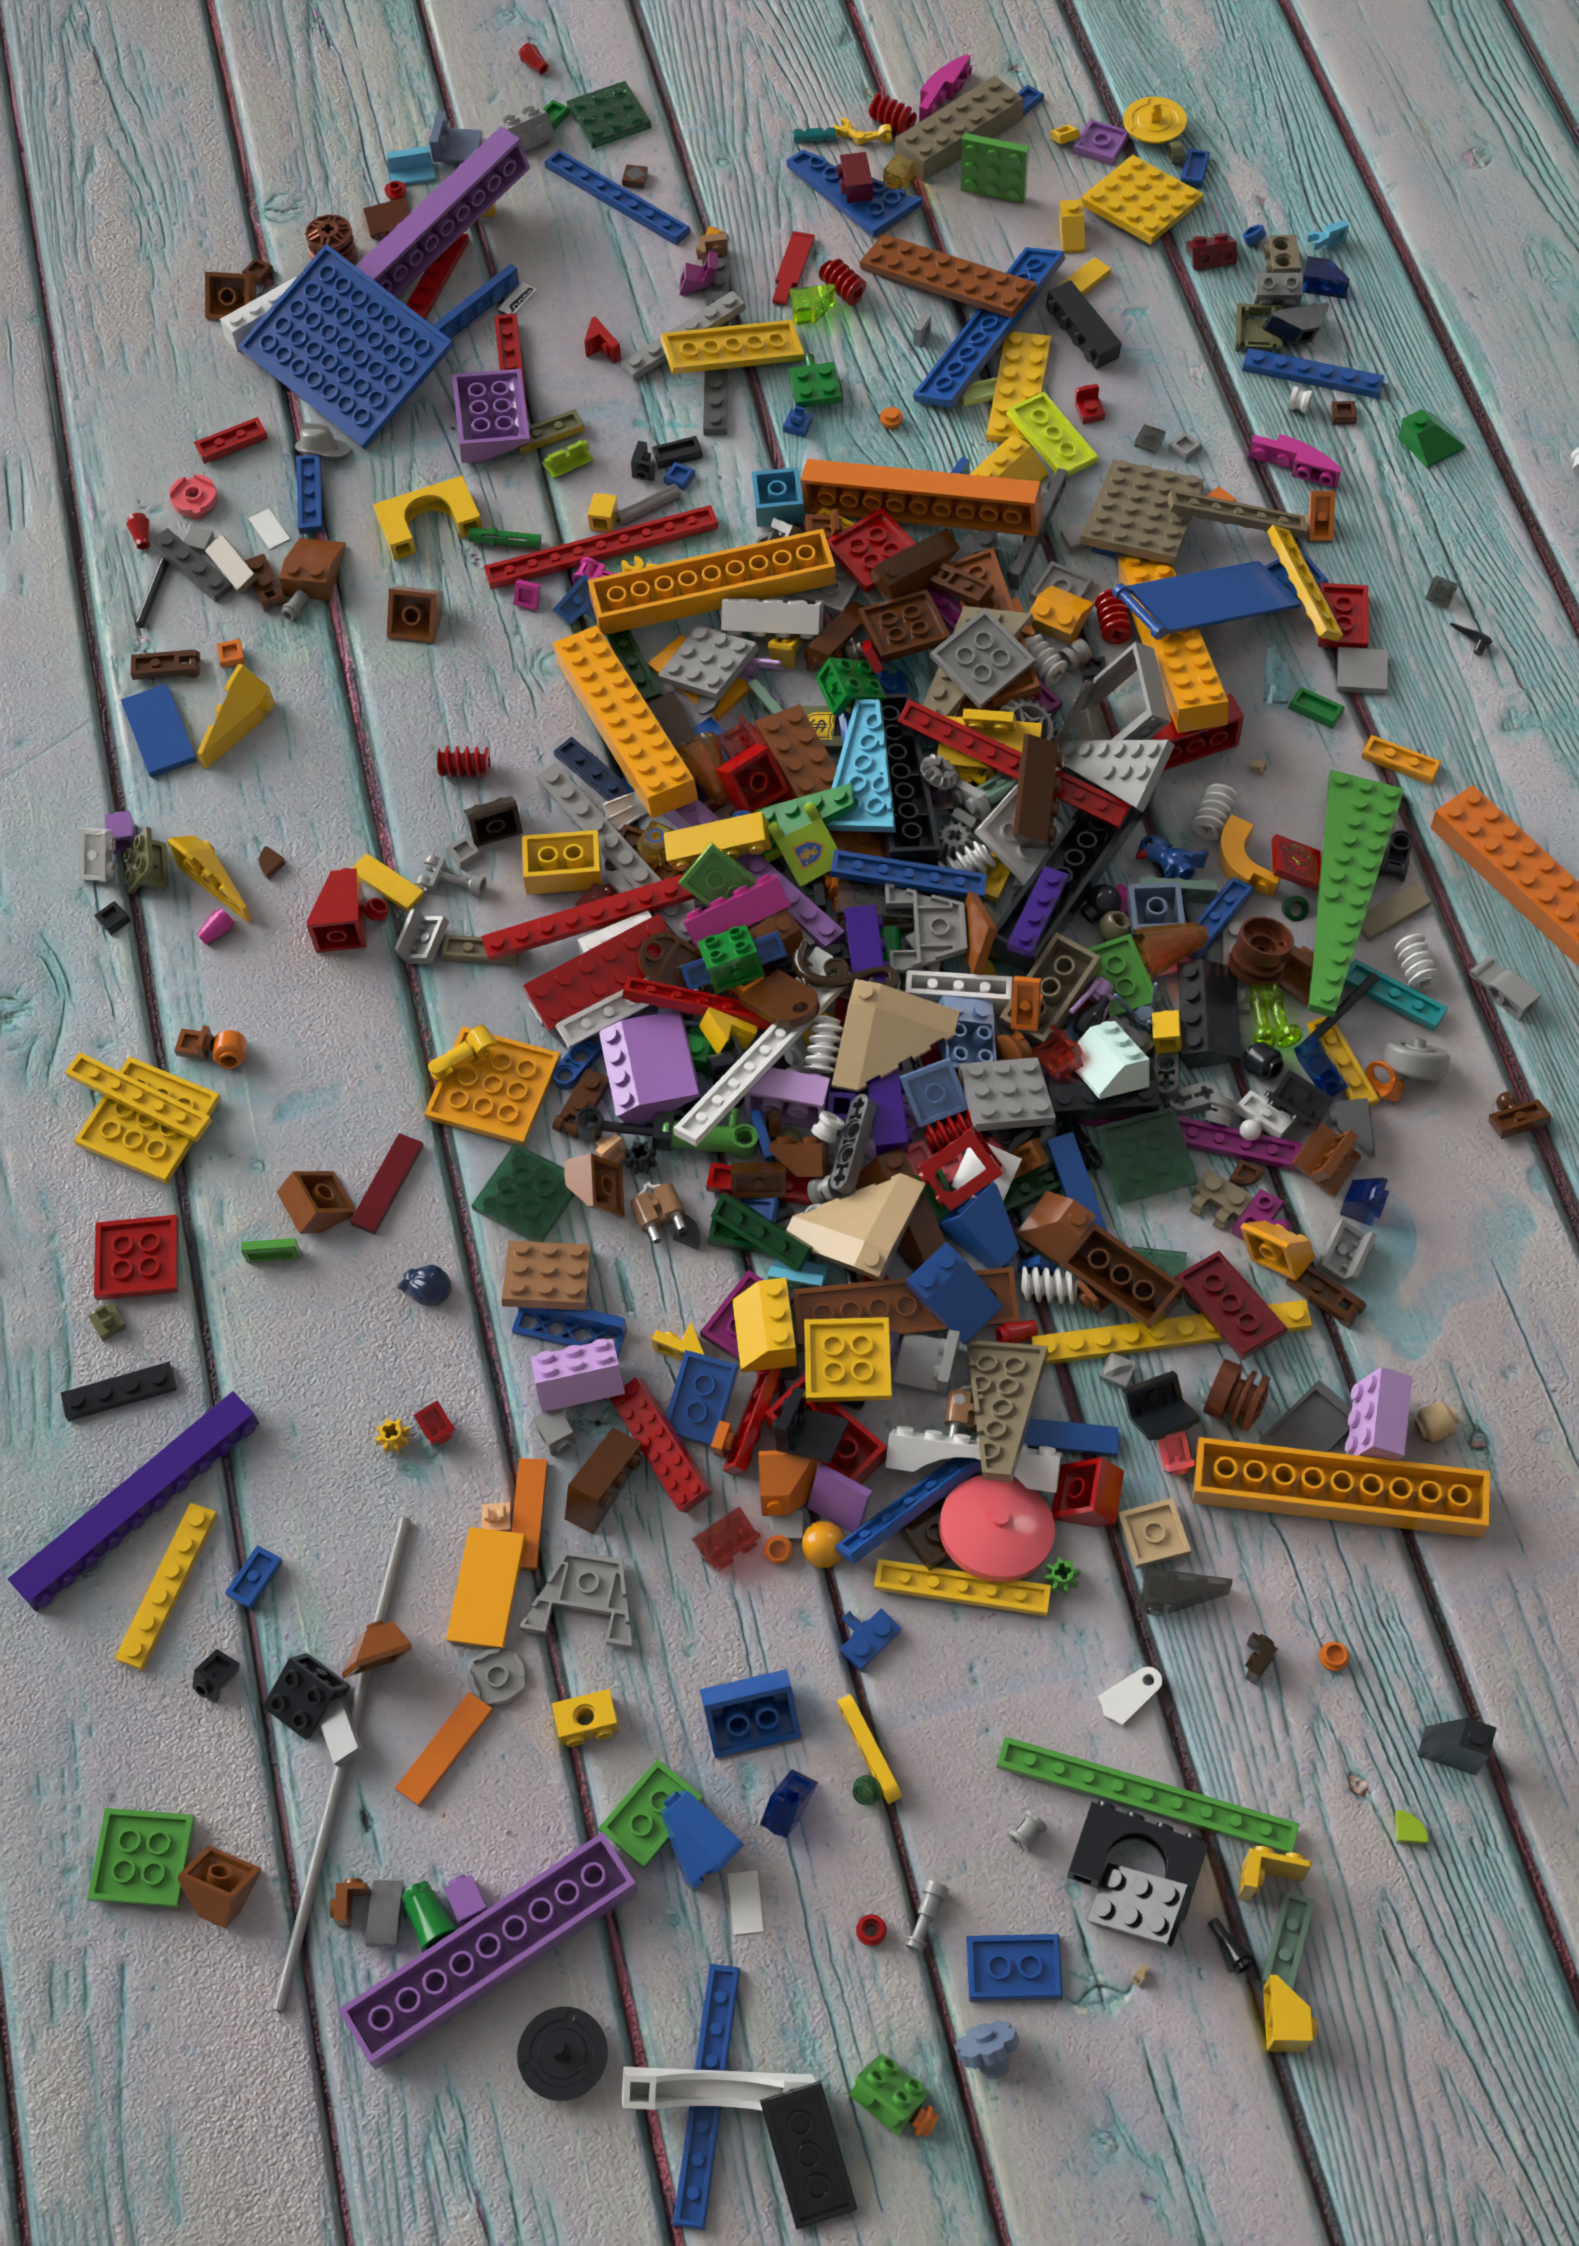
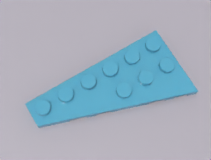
[824,699,896,832]

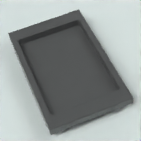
[1259,1380,1352,1452]

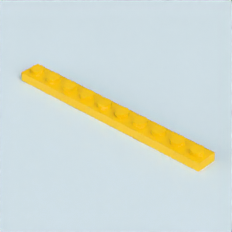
[1031,1300,1312,1365]

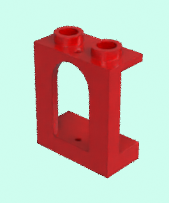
[918,1125,1006,1211]

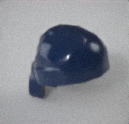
[397,1264,452,1307]

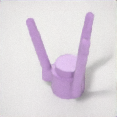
[739,658,785,702]
[1069,976,1114,1023]

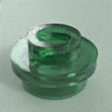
[852,1775,882,1805]

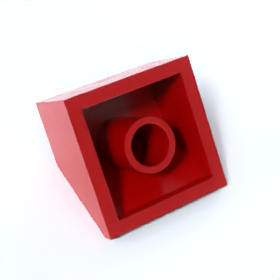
[1051,1457,1124,1527]

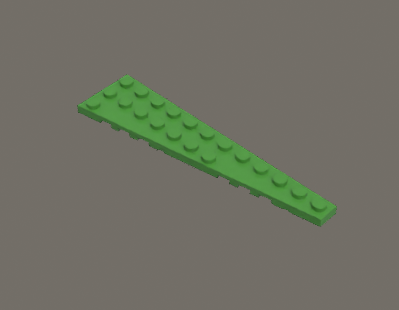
[1308,769,1404,1018]

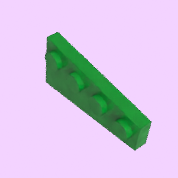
[755,783,856,856]

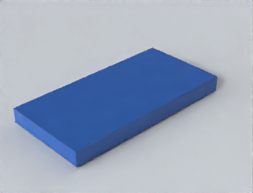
[121,684,197,778]

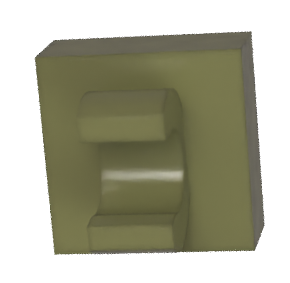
[89,1303,127,1341]

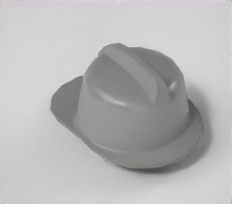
[295,423,350,457]

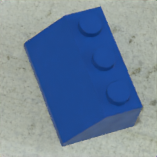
[700,1669,802,1758]

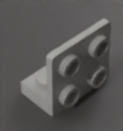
[893,1330,960,1396]

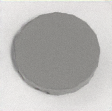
[468,1648,527,1707]

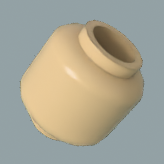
[1414,1401,1459,1443]

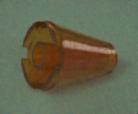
[676,732,730,805]
[1133,922,1209,979]

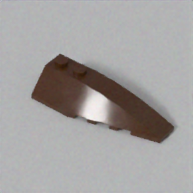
[855,1147,946,1272]

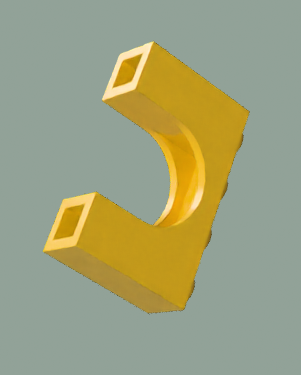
[373,476,483,560]

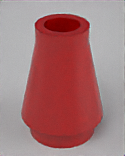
[518,43,549,74]
[126,513,150,550]
[995,1319,1039,1344]

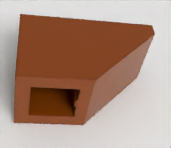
[769,1136,829,1177]

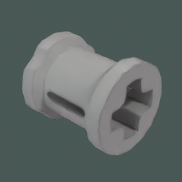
[1008,1810,1047,1852]

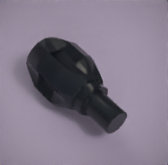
[1073,995,1111,1037]

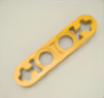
[836,1694,902,1805]

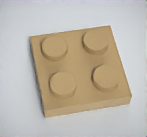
[1117,1498,1191,1569]

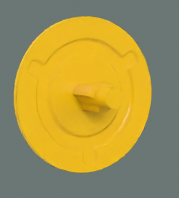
[1123,97,1187,144]

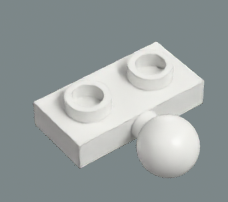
[1234,1090,1294,1141]

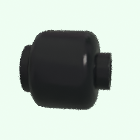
[1243,1041,1284,1081]

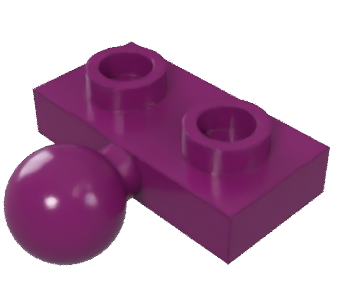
[1231,1189,1292,1241]

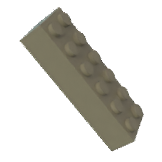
[895,75,1023,182]

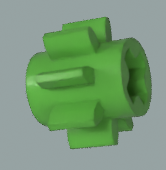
[1044,1557,1081,1595]

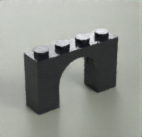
[1067,1801,1208,1921]

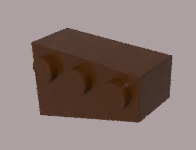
[564,1428,643,1535]

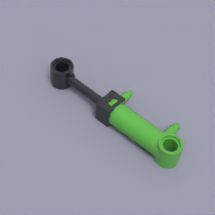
[576,1106,758,1159]

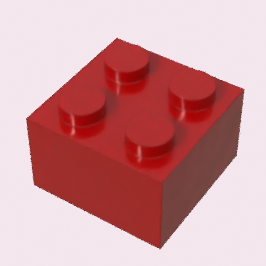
[715,744,790,813]

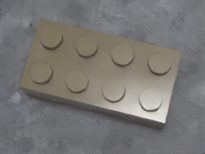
[999,932,1103,1050]

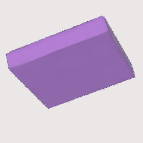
[1073,119,1130,166]
[807,1464,872,1533]

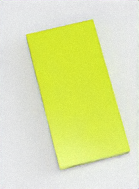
[1006,392,1099,477]

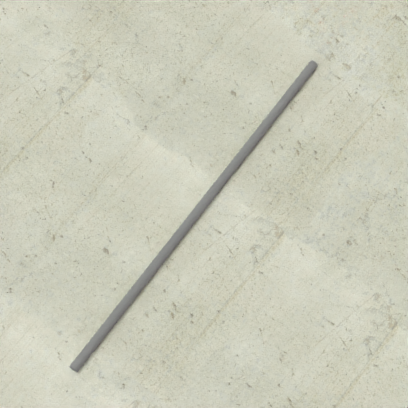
[272,1517,411,2012]

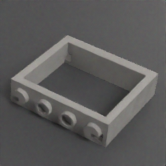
[1071,642,1171,740]

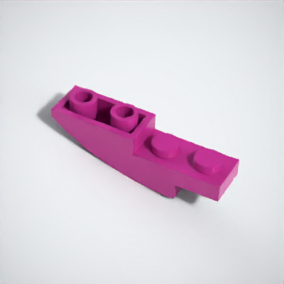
[919,54,972,122]
[1249,434,1342,488]

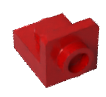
[1074,384,1105,424]

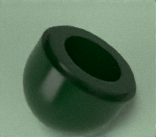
[1281,895,1309,921]

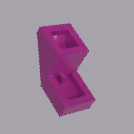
[679,251,718,296]

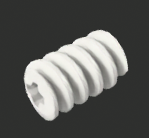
[1024,634,1067,687]
[1192,784,1237,840]
[938,841,996,873]
[1394,933,1439,992]
[803,1015,844,1074]
[1021,1266,1078,1305]

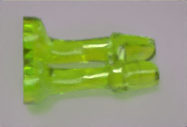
[1248,982,1303,1049]

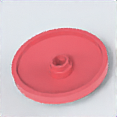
[939,1475,1055,1582]

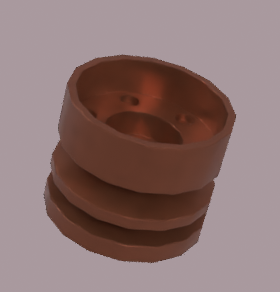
[305,214,358,265]
[1228,916,1294,987]
[1203,1359,1271,1432]

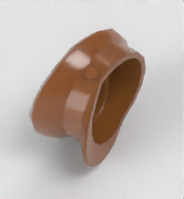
[995,1030,1034,1061]

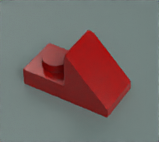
[584,316,621,364]

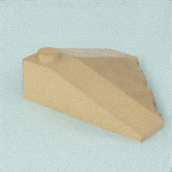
[832,979,960,1092]
[787,1173,926,1281]

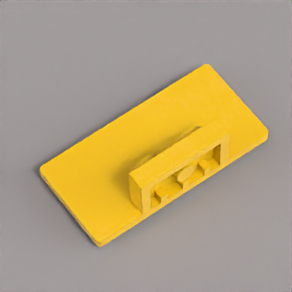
[937,709,1042,769]

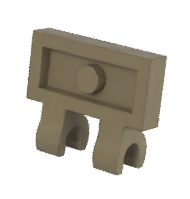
[1189,1169,1255,1231]

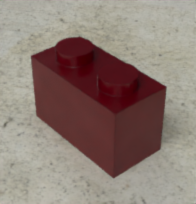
[836,152,873,203]

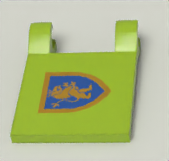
[768,802,839,887]

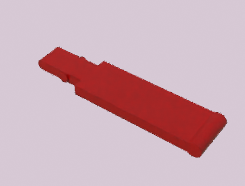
[772,231,815,305]

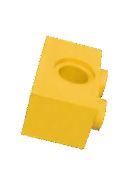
[551,1689,619,1747]

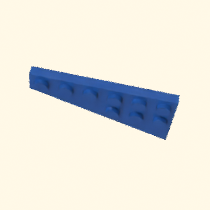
[786,149,923,238]

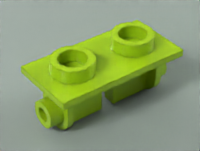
[542,440,594,479]

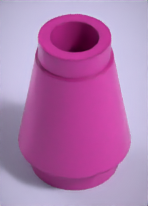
[196,908,235,945]

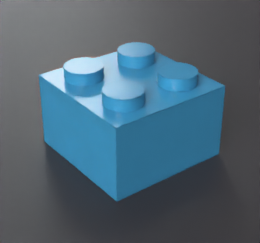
[751,467,804,527]

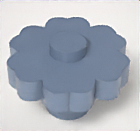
[955,2020,1020,2079]

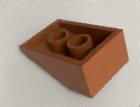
[279,538,346,601]

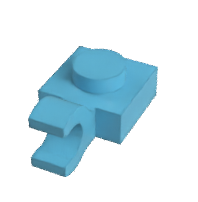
[1307,219,1349,250]

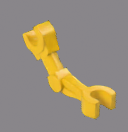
[833,117,892,145]

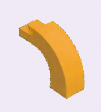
[1218,814,1281,897]

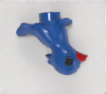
[1136,835,1209,880]

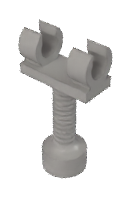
[415,855,487,896]

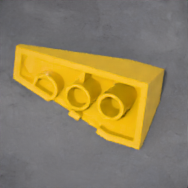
[197,664,274,769]
[167,835,252,923]

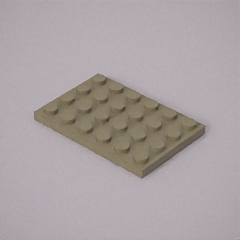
[1080,459,1205,565]

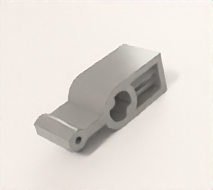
[1469,956,1541,1022]

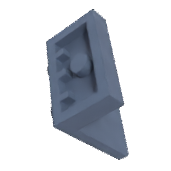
[429,111,482,164]

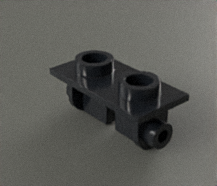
[1056,1119,1103,1173]

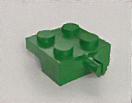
[789,353,842,408]

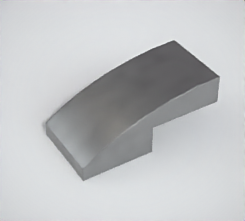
[366,1880,405,1948]

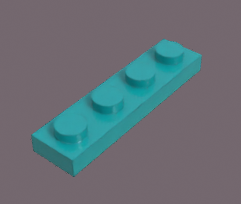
[1344,958,1448,1031]

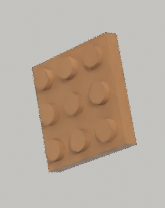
[502,1241,590,1311]

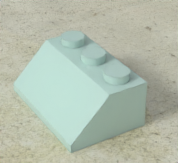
[1066,1021,1149,1099]

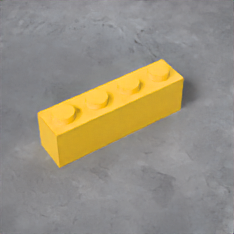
[664,811,772,871]

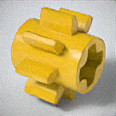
[375,1418,410,1454]

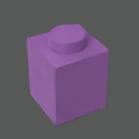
[105,811,137,854]
[443,1874,488,1927]

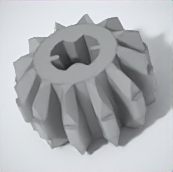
[937,820,976,862]

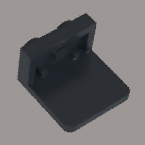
[1264,1070,1336,1127]
[1121,1371,1200,1440]
[772,1387,848,1463]

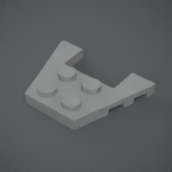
[885,883,967,974]
[520,1550,633,1650]

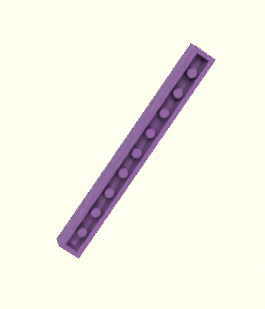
[663,800,845,948]

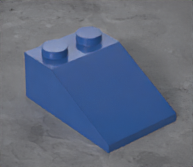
[905,1242,1004,1345]

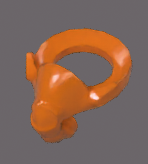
[1366,1060,1404,1102]

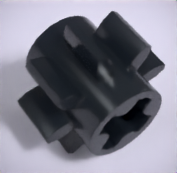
[625,1141,657,1175]

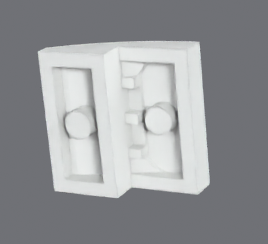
[951,1144,1022,1201]

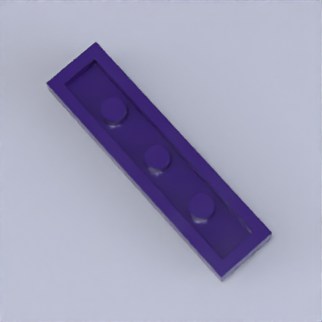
[1007,866,1069,958]

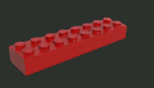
[609,1377,713,1513]

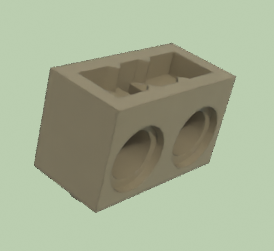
[1264,235,1301,273]

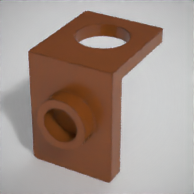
[1077,1280,1112,1315]

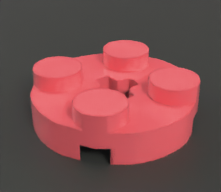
[170,474,218,519]

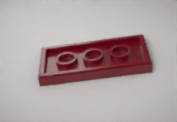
[1174,1251,1288,1360]

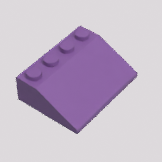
[452,369,530,463]
[599,1010,701,1125]

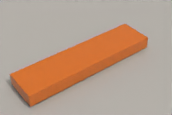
[511,1458,548,1571]
[395,1692,493,1807]

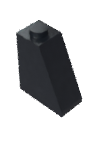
[1417,1718,1497,1776]

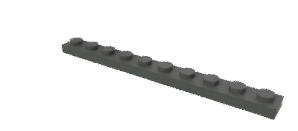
[703,258,730,435]

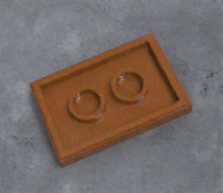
[963,892,998,975]

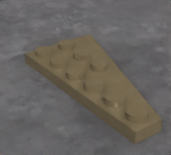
[922,606,1034,717]
[966,1340,1049,1482]

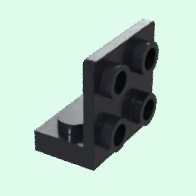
[263,1653,351,1740]

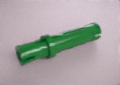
[469,527,541,550]

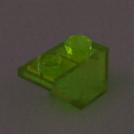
[789,284,835,325]

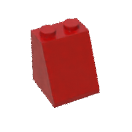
[306,868,367,953]

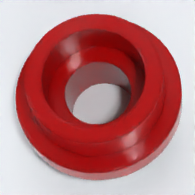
[384,181,407,201]
[363,898,389,921]
[856,1914,887,1947]

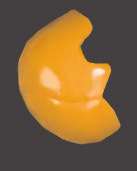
[802,1521,846,1568]

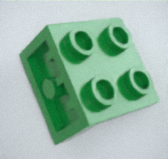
[815,657,886,716]
[697,925,765,994]

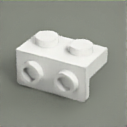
[79,828,116,882]

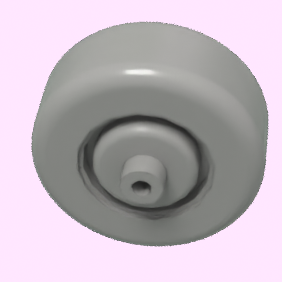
[1383,1038,1450,1082]

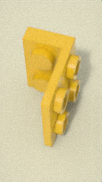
[1238,1846,1312,1902]

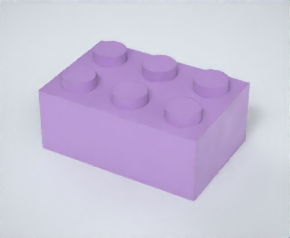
[744,1067,830,1129]
[531,1338,625,1412]
[1345,1367,1412,1460]

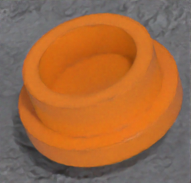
[880,407,903,429]
[764,1535,793,1564]
[1319,1641,1349,1671]
[911,2105,939,2138]

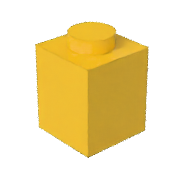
[587,493,619,532]
[1152,1010,1182,1054]

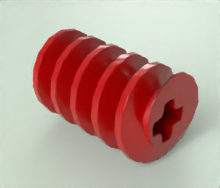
[869,92,917,134]
[818,258,867,306]
[1094,588,1133,645]
[437,745,490,778]
[924,1109,983,1156]

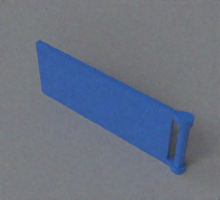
[1112,561,1301,640]

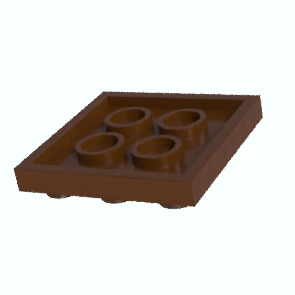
[858,589,951,663]

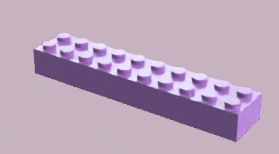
[356,126,530,298]
[338,1832,638,2070]

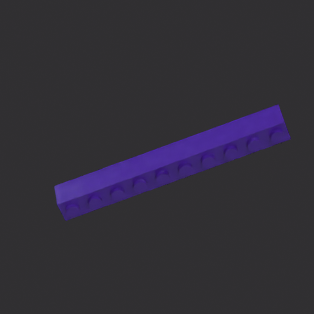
[844,905,913,1156]
[7,1391,259,1612]

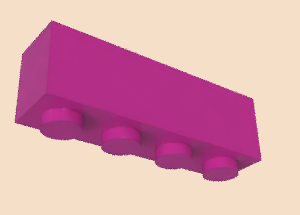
[684,873,791,949]

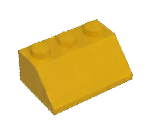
[969,434,1048,483]
[522,830,603,895]
[733,1278,797,1373]

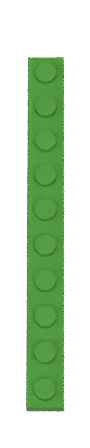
[996,1737,1299,1854]

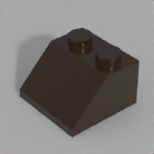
[464,796,523,847]

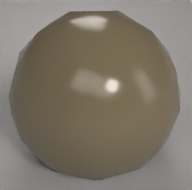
[1099,911,1131,941]

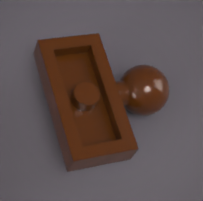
[1489,1092,1551,1139]

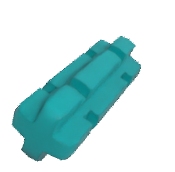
[793,127,836,143]

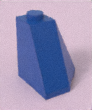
[938,1182,1019,1269]
[660,1790,744,1889]

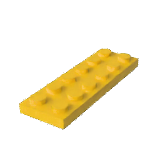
[660,320,805,374]
[986,331,1051,446]

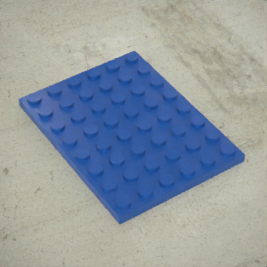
[238,244,455,449]

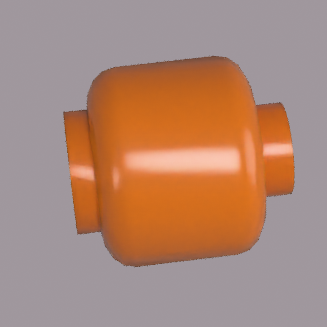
[212,1030,247,1069]

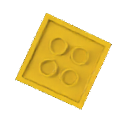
[804,1317,892,1402]

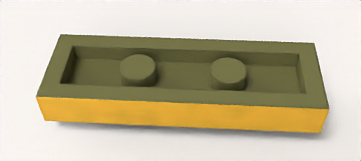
[517,409,585,454]

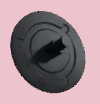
[517,2006,608,2101]

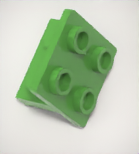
[849,2054,930,2136]

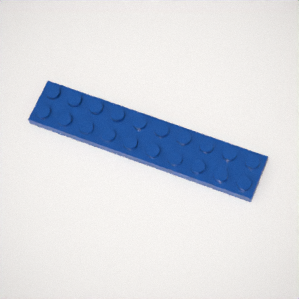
[913,247,1066,408]

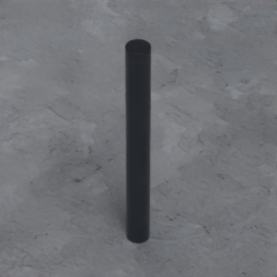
[135,556,169,628]
[1302,973,1379,1050]

